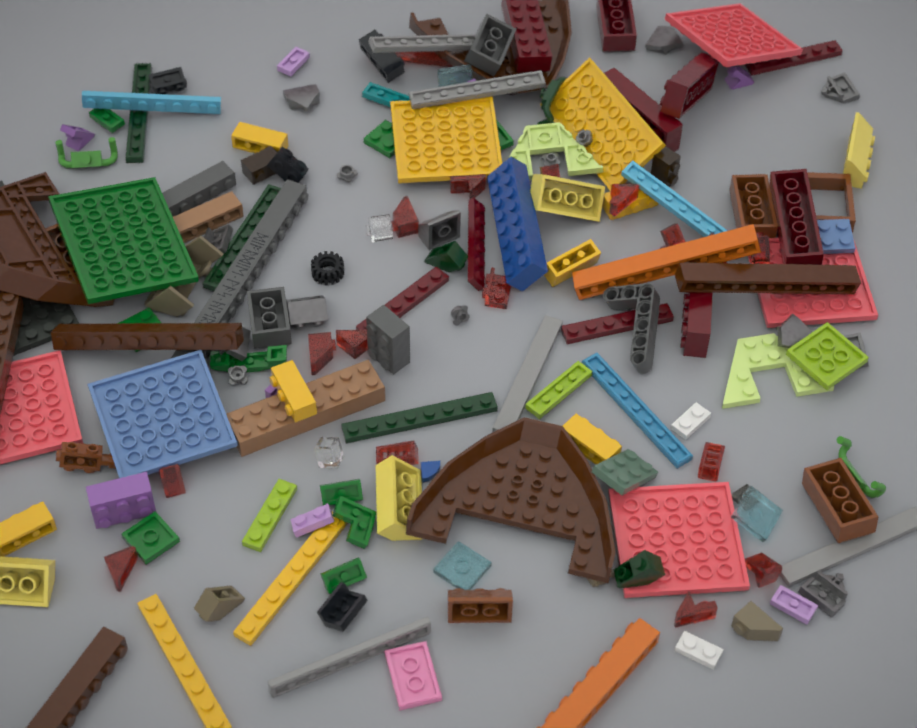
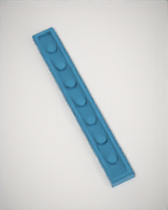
[582,353,693,468]

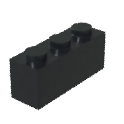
[359,29,405,83]

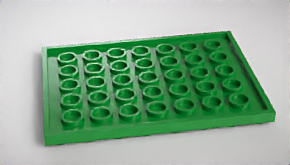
[49,177,199,304]

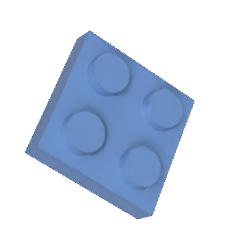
[817,219,856,254]

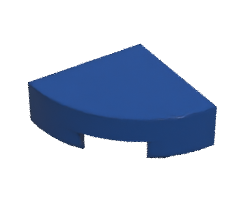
[421,460,440,482]

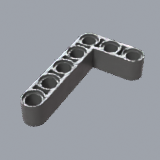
[603,283,660,374]

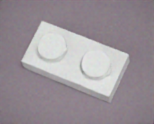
[671,402,711,440]
[675,631,723,670]

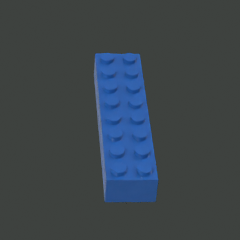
[487,156,548,292]

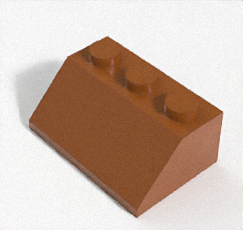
[448,588,513,623]

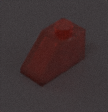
[390,196,419,238]
[308,332,336,375]

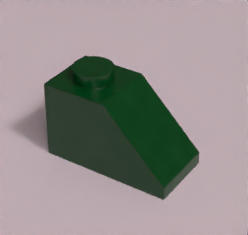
[424,241,468,273]

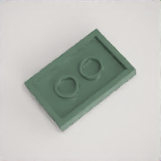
[592,449,658,495]

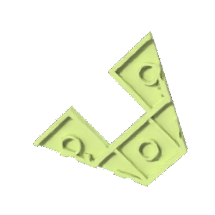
[509,122,603,180]
[722,333,834,409]

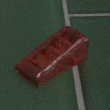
[376,440,419,465]
[698,442,725,482]

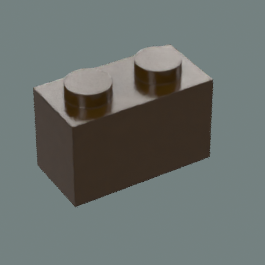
[241,146,277,185]
[651,146,681,187]

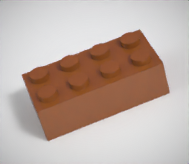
[729,174,778,239]
[802,458,879,543]

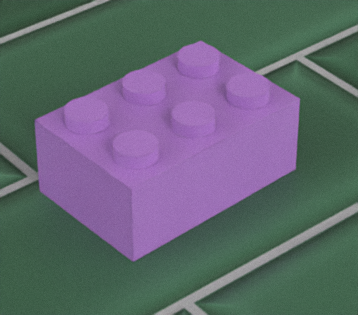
[86,472,156,529]

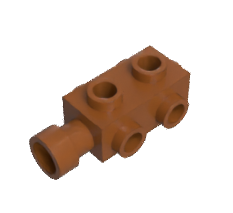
[56,442,116,473]

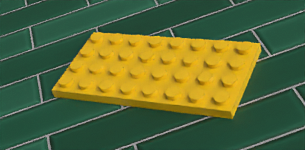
[540,57,666,191]

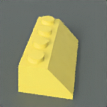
[843,112,875,189]
[530,174,605,222]
[375,455,422,541]
[0,556,55,607]

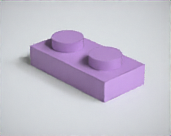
[277,47,310,76]
[291,504,334,538]
[770,585,818,625]

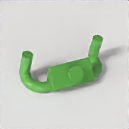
[55,137,118,168]
[837,436,886,498]

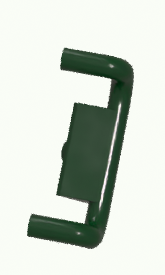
[537,76,567,125]

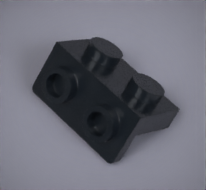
[148,67,187,94]
[267,146,309,183]
[317,582,368,632]

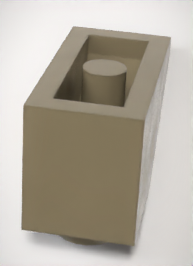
[194,585,245,622]
[731,601,783,641]

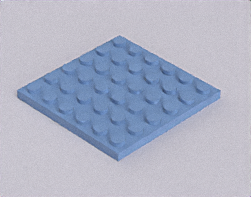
[88,350,238,478]

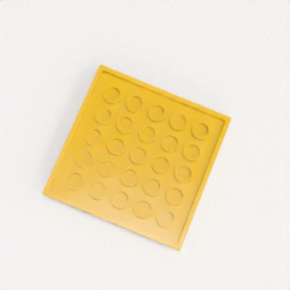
[390,96,502,183]

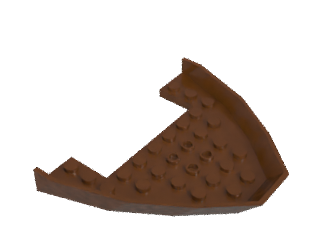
[409,0,572,96]
[0,172,115,307]
[406,417,616,583]

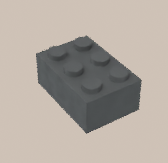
[464,14,516,76]
[247,287,292,349]
[366,305,410,375]

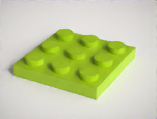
[786,322,869,390]

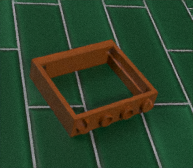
[807,172,856,233]

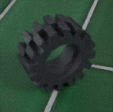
[311,251,344,286]

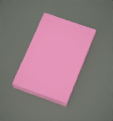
[384,641,442,711]

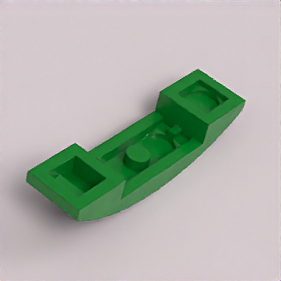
[210,345,287,373]

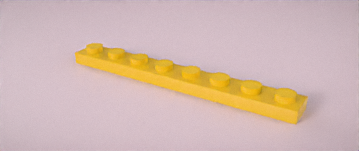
[233,511,348,646]
[137,594,232,728]

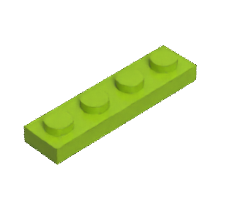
[525,361,592,420]
[242,479,297,552]

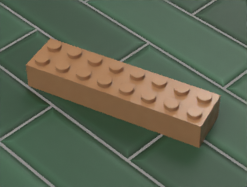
[226,359,385,457]

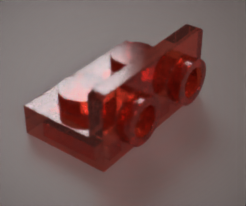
[482,267,512,309]

